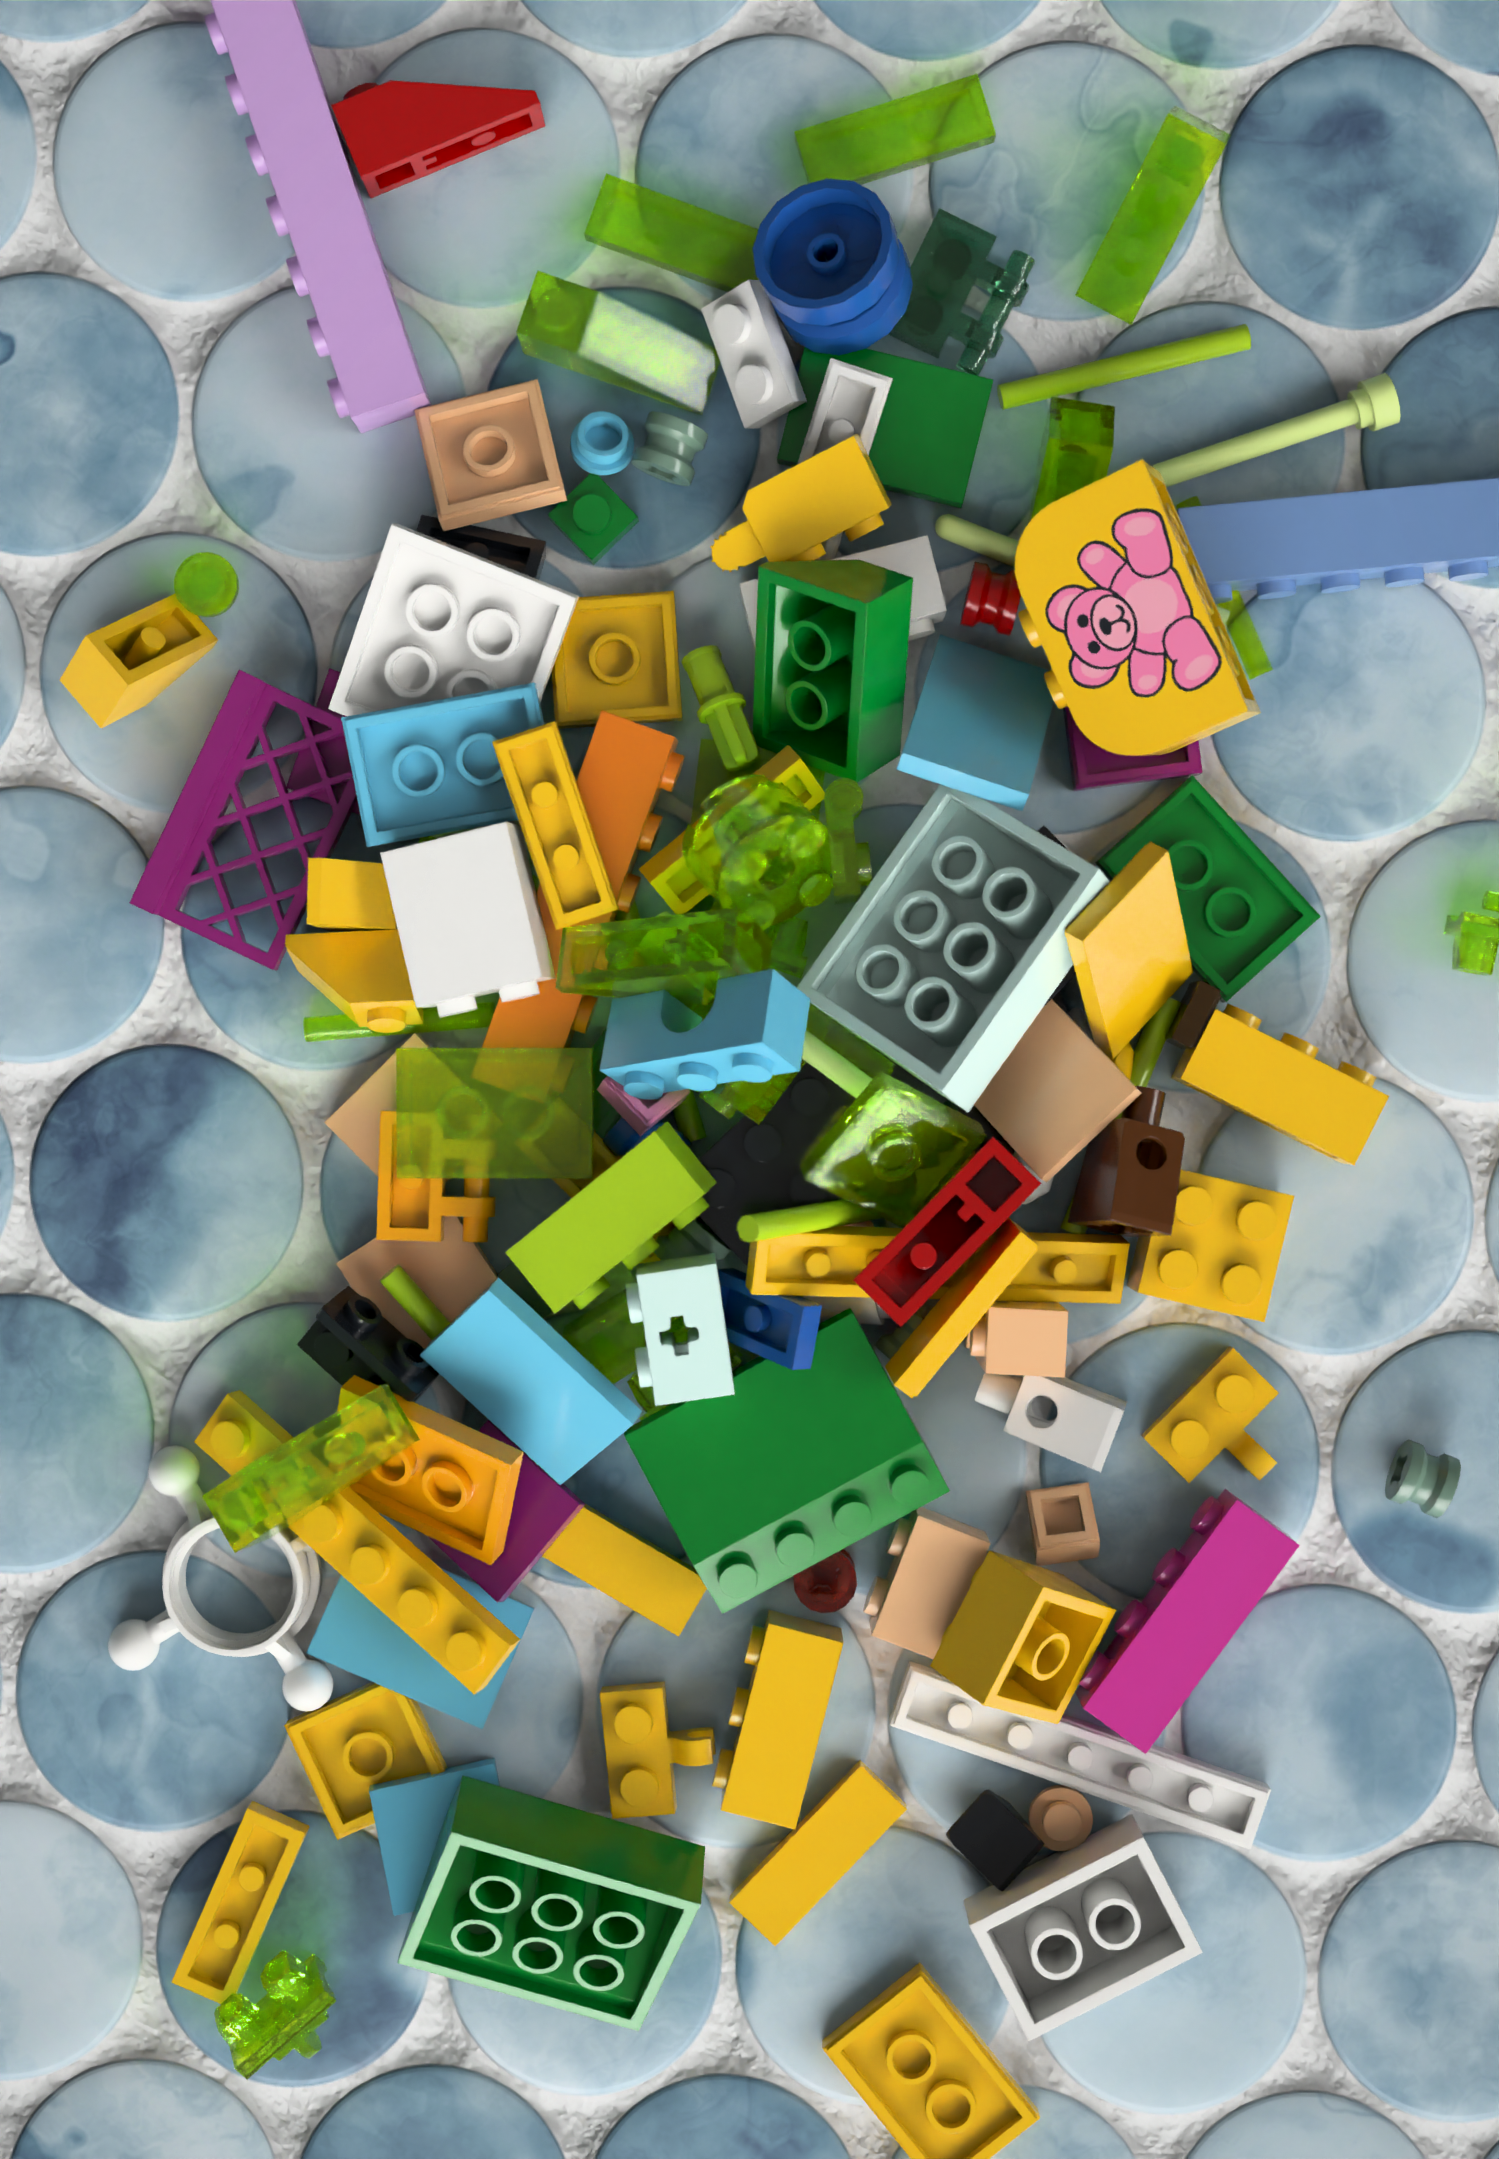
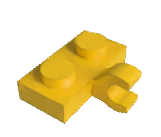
[1141,1346,1279,1483]
[600,1681,716,1819]

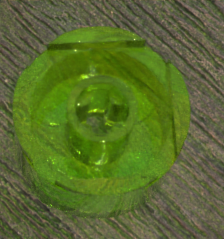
[682,774,835,933]

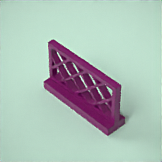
[129,670,357,971]

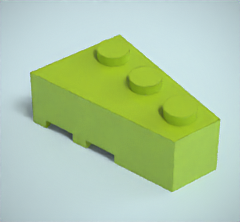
[505,1121,717,1314]

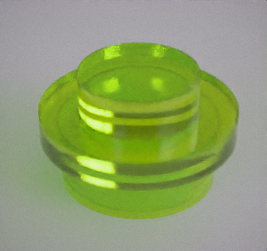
[174,552,239,617]

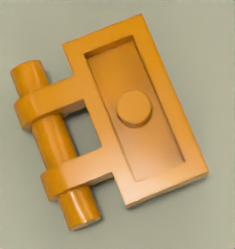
[376,1110,497,1242]

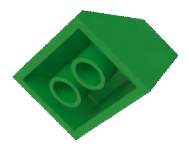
[752,559,913,784]

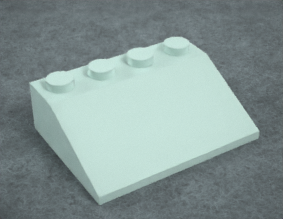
[796,784,1110,1113]

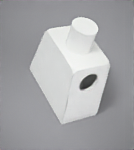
[975,1373,1127,1472]

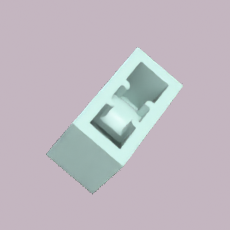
[626,1253,735,1406]

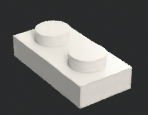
[701,280,807,429]

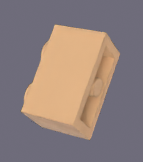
[965,1301,1068,1377]
[863,1507,991,1659]

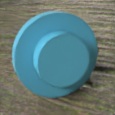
[570,411,634,475]

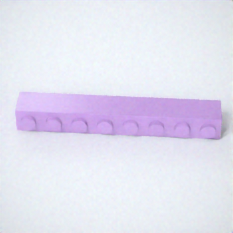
[204,0,431,433]

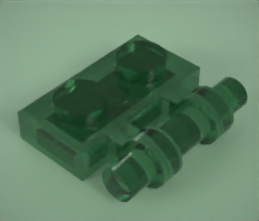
[888,208,1035,376]

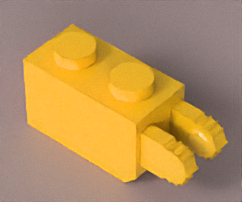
[710,433,892,572]

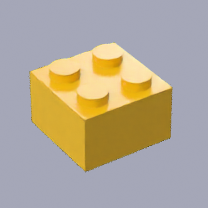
[1127,1169,1294,1322]
[930,1550,1116,1724]

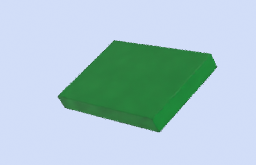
[777,347,993,509]
[1095,775,1321,1003]

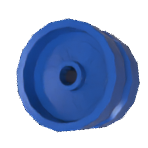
[753,178,913,355]

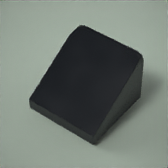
[946,1790,1045,1892]

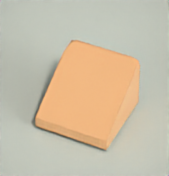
[1026,1482,1100,1566]

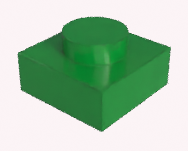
[548,473,639,565]

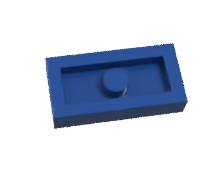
[718,1268,822,1370]

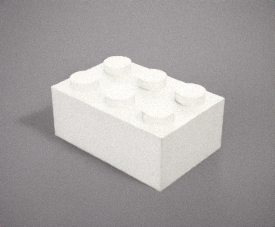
[963,1814,1203,2041]

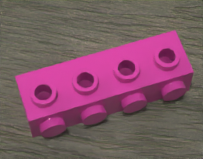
[1075,1488,1300,1754]

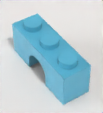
[600,969,810,1100]

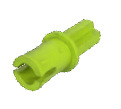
[681,645,760,772]

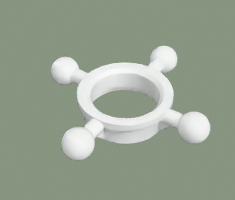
[108,1445,333,1711]

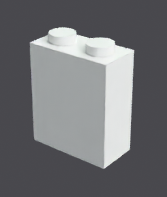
[380,822,556,1017]

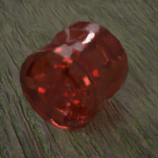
[793,1548,857,1613]

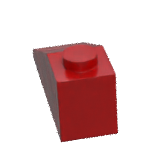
[331,80,546,199]
[853,1137,1042,1327]

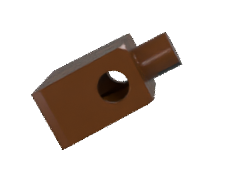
[1068,1086,1185,1237]

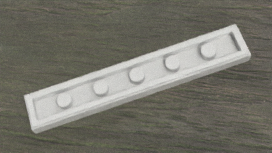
[889,1660,1271,1850]

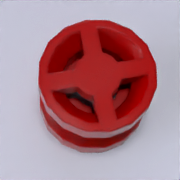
[960,561,1021,636]

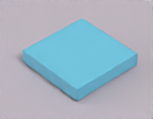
[369,1758,500,1916]

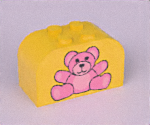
[1015,459,1261,756]

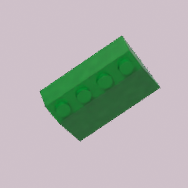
[624,1307,950,1614]
[397,1775,705,2031]

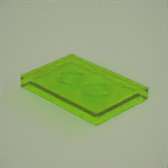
[396,1047,594,1178]

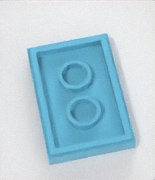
[896,634,1054,811]
[341,683,544,847]
[420,1277,642,1485]
[306,1568,534,1729]

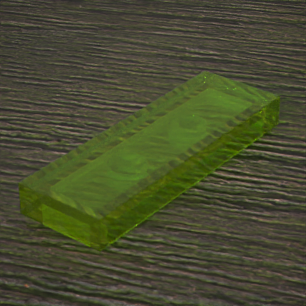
[794,74,996,185]
[584,173,759,292]

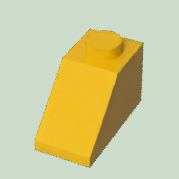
[59,592,218,728]
[307,858,398,931]
[285,929,423,1033]

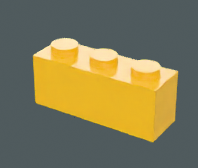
[1171,1004,1389,1165]
[712,1610,844,1830]

